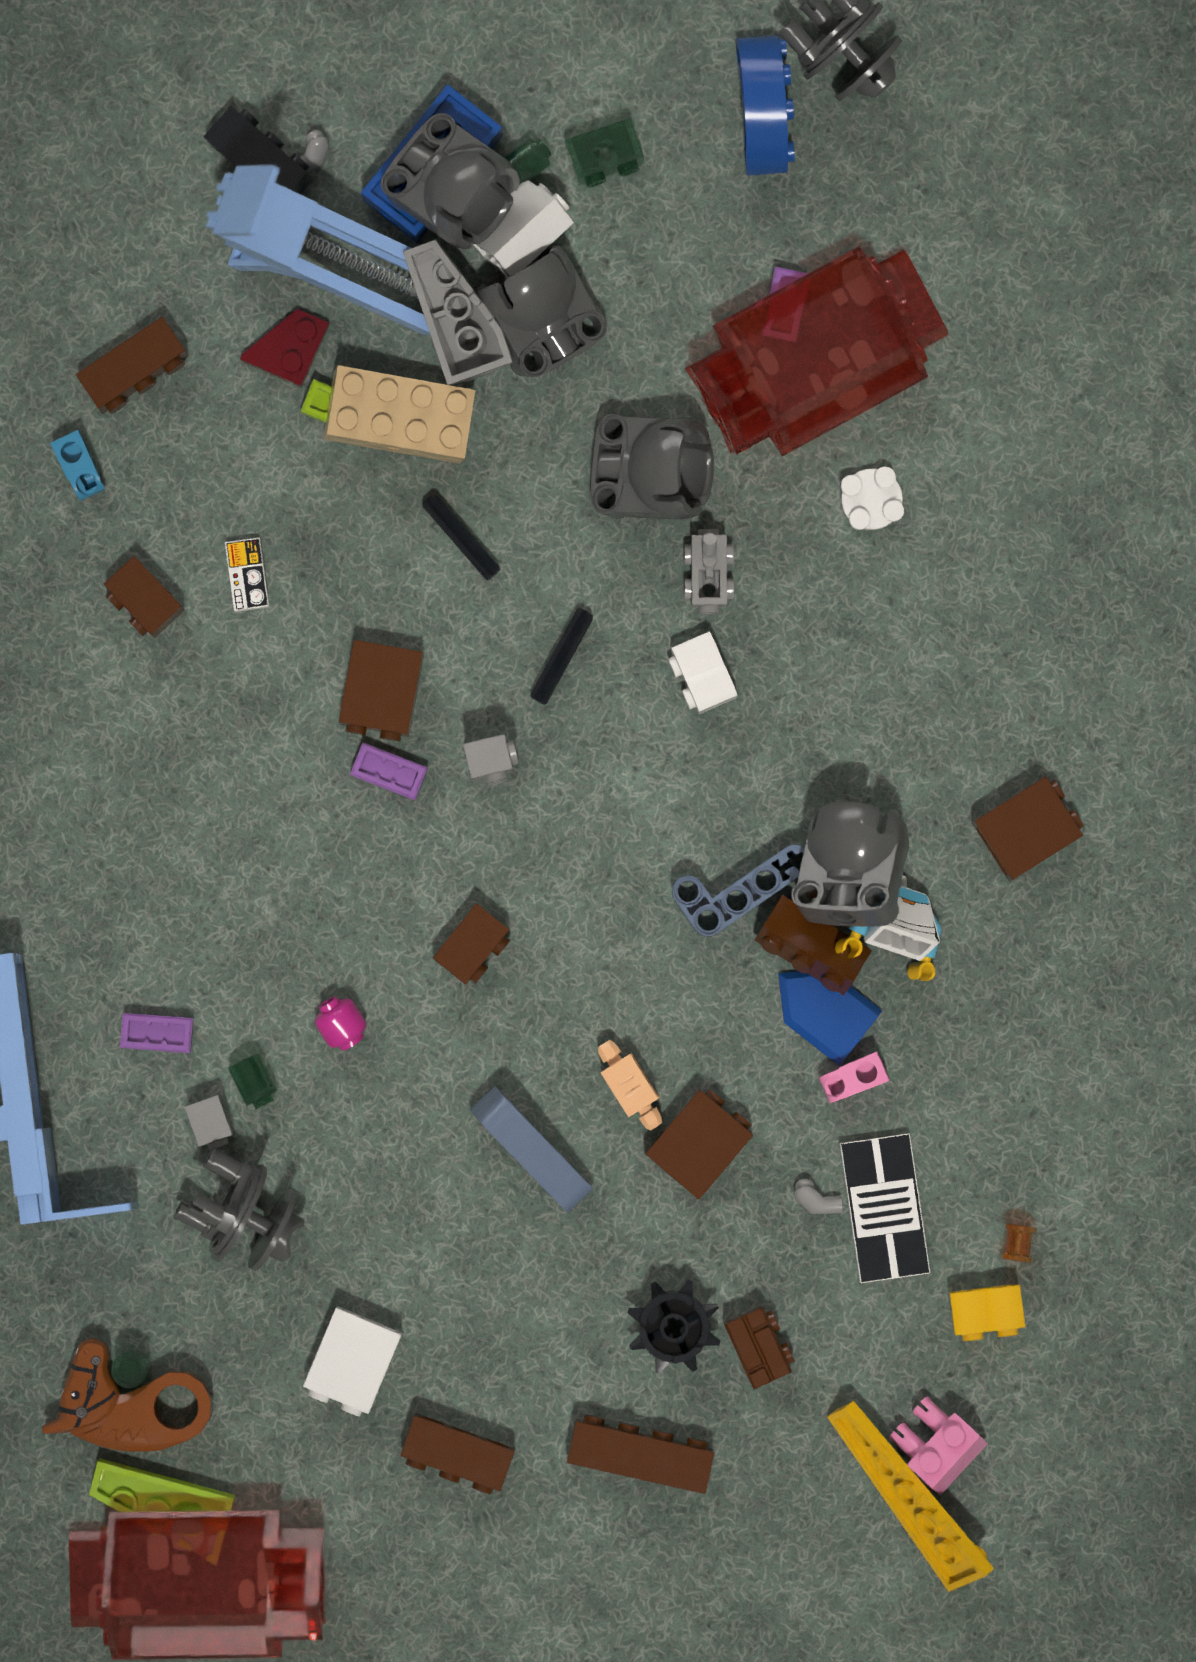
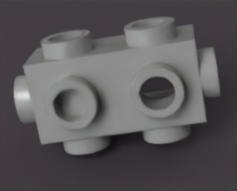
[684,529,734,615]

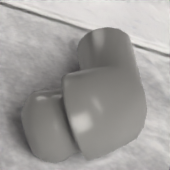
[794,1179,842,1214]

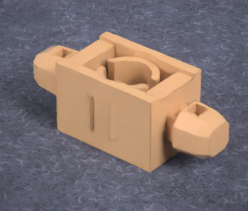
[598,1040,663,1131]

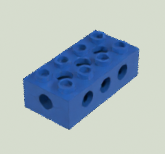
[361,84,503,244]

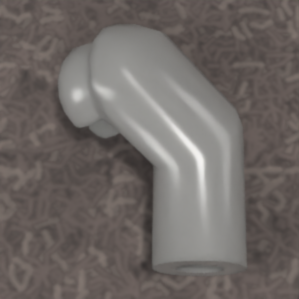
[300,130,329,172]

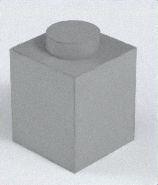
[185,1095,235,1151]

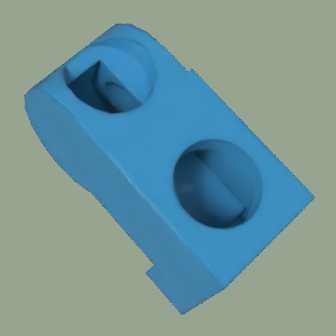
[50,430,105,501]

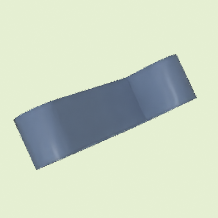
[672,845,805,937]
[470,1086,593,1213]

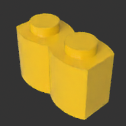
[949,1284,1026,1341]

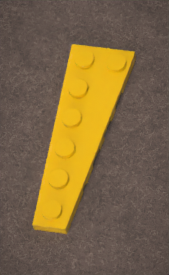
[827,1401,994,1592]

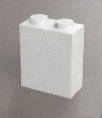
[473,179,574,277]
[303,1306,403,1417]

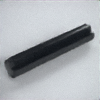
[422,493,500,580]
[531,608,593,705]

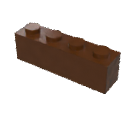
[567,1414,715,1494]

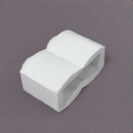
[668,631,738,714]

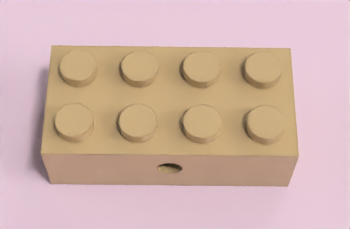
[323,365,476,464]

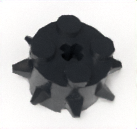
[627,1280,721,1374]

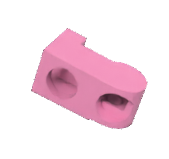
[818,1051,890,1103]

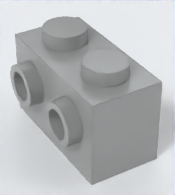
[463,734,519,786]

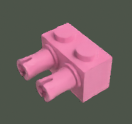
[889,1397,988,1496]

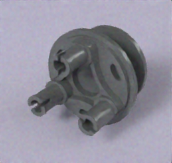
[778,0,902,101]
[173,1149,305,1271]

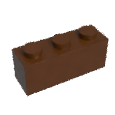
[75,317,188,414]
[754,895,872,996]
[400,1413,515,1494]

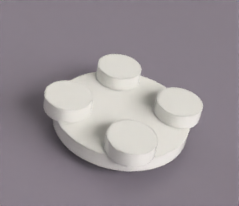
[841,467,904,530]

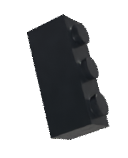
[203,106,313,195]

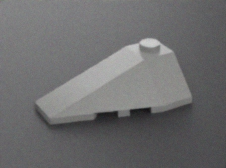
[403,240,514,385]

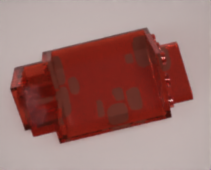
[685,246,949,456]
[69,1510,326,1660]

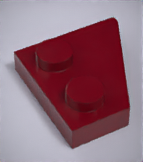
[240,309,330,388]

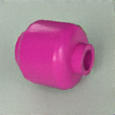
[314,996,367,1051]

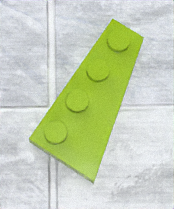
[89,1458,236,1565]

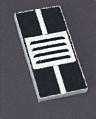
[839,1133,930,1283]

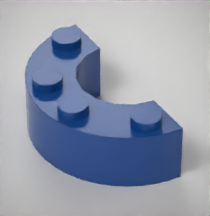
[736,35,795,176]

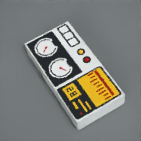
[225,538,269,612]

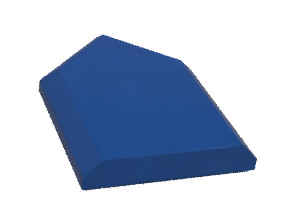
[778,971,882,1066]

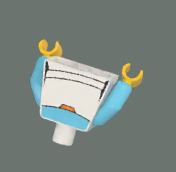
[835,876,942,981]

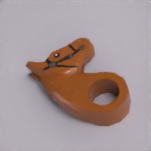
[42,1338,213,1452]

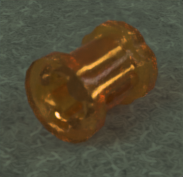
[1001,1223,1037,1263]

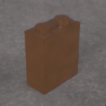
[339,640,424,742]
[972,776,1084,882]
[645,1089,753,1200]

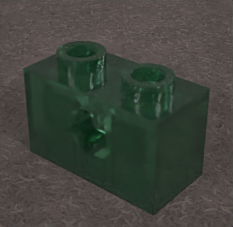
[565,118,644,188]

